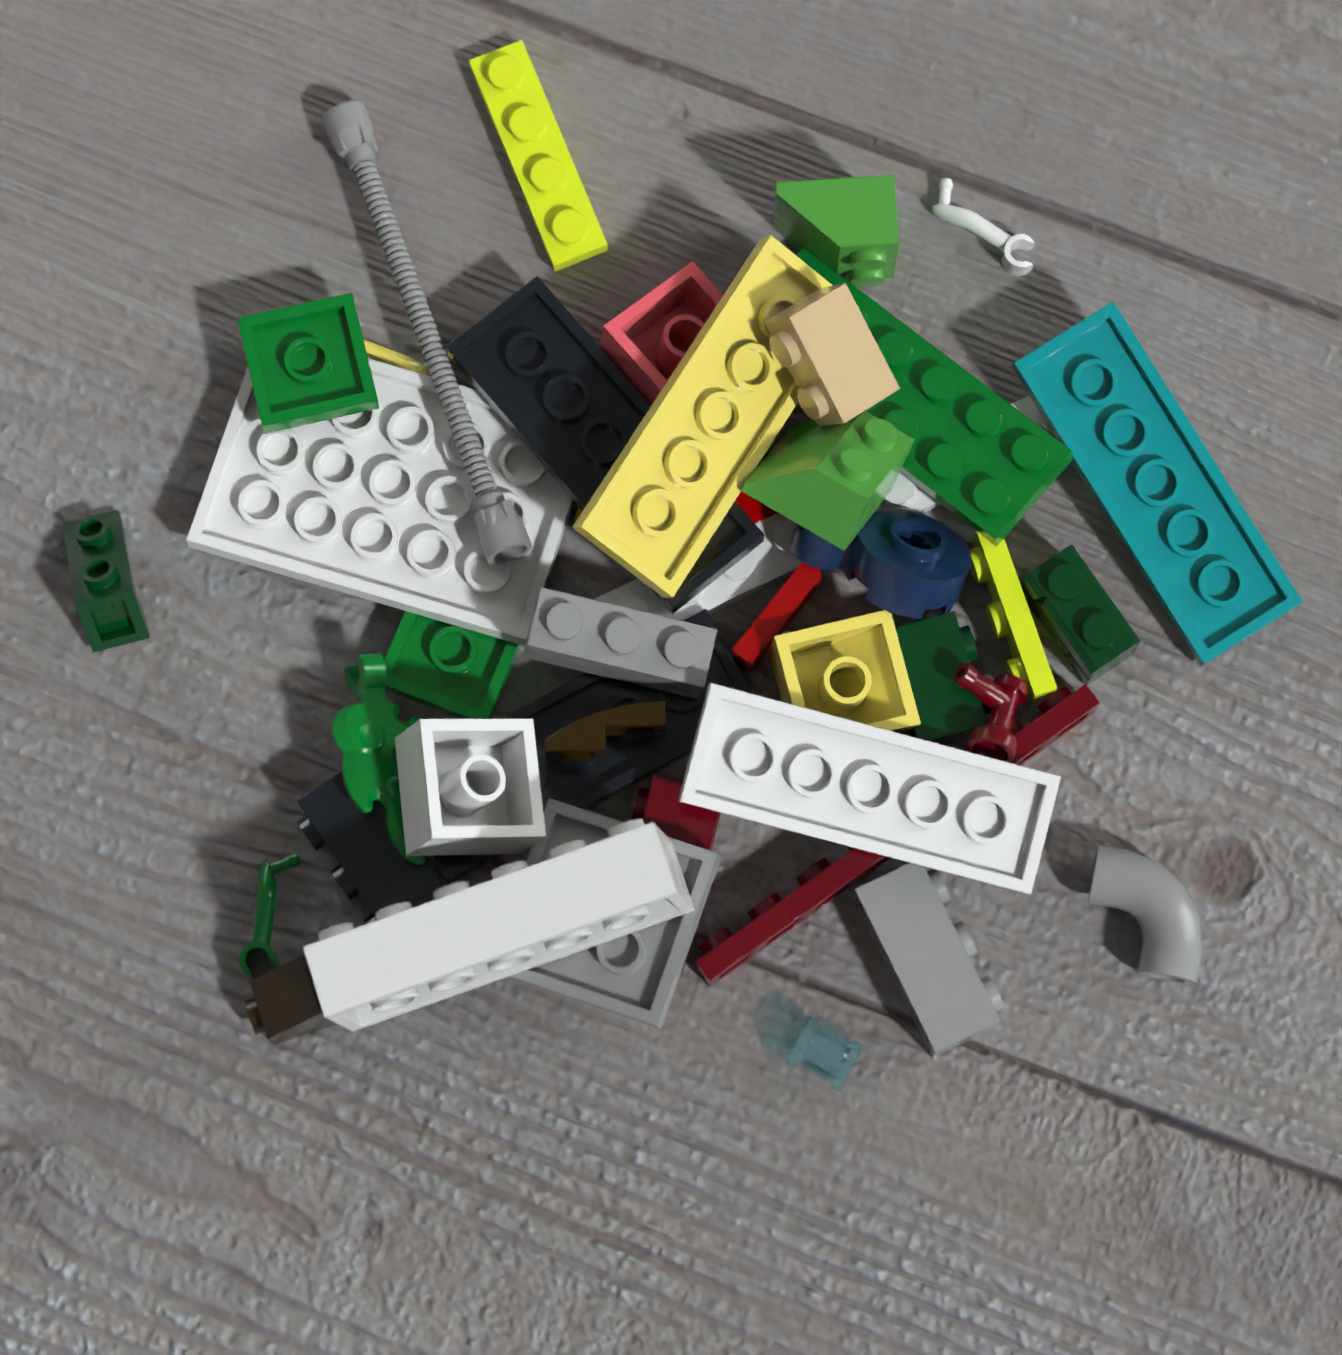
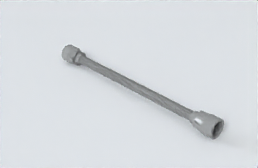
[322,101,532,565]

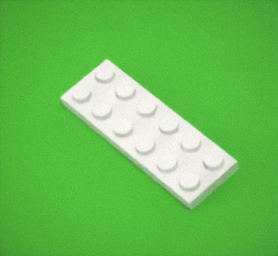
[678,683,1061,894]

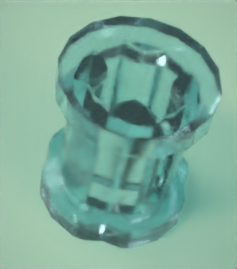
[786,1016,864,1092]

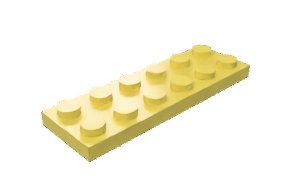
[572,235,859,598]

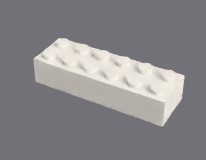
[303,819,695,1032]

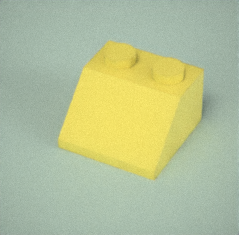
[768,610,921,733]

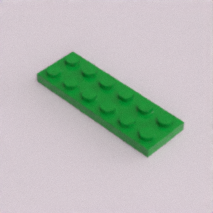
[796,247,1073,547]

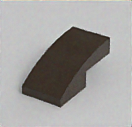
[545,701,666,761]

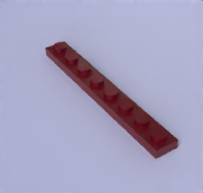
[696,684,1100,987]

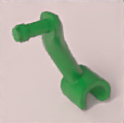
[239,852,301,979]

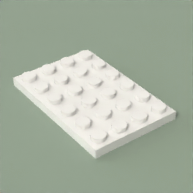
[186,358,574,646]

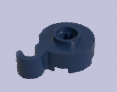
[790,509,971,618]

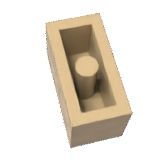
[764,283,900,427]

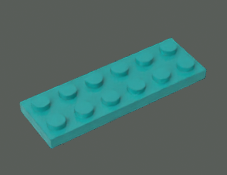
[1011,301,1303,666]

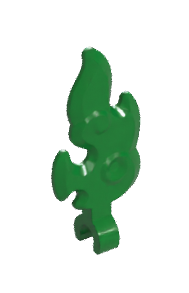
[331,653,426,866]

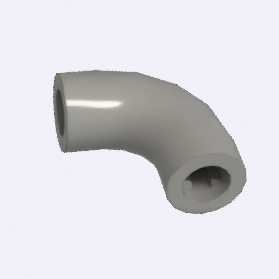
[1088,845,1202,985]

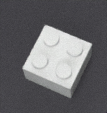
[395,719,546,856]

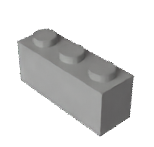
[523,587,717,699]
[853,863,1004,1058]

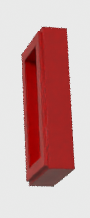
[731,562,822,673]

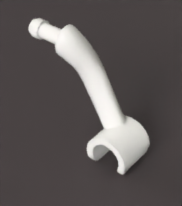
[932,178,1035,276]

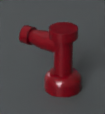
[953,662,1029,763]

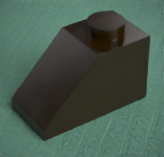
[245,954,337,1045]

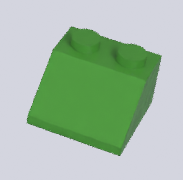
[774,175,899,287]
[741,411,915,551]

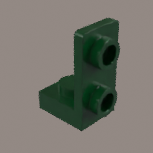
[63,510,150,653]

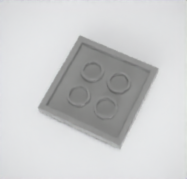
[508,798,722,1029]

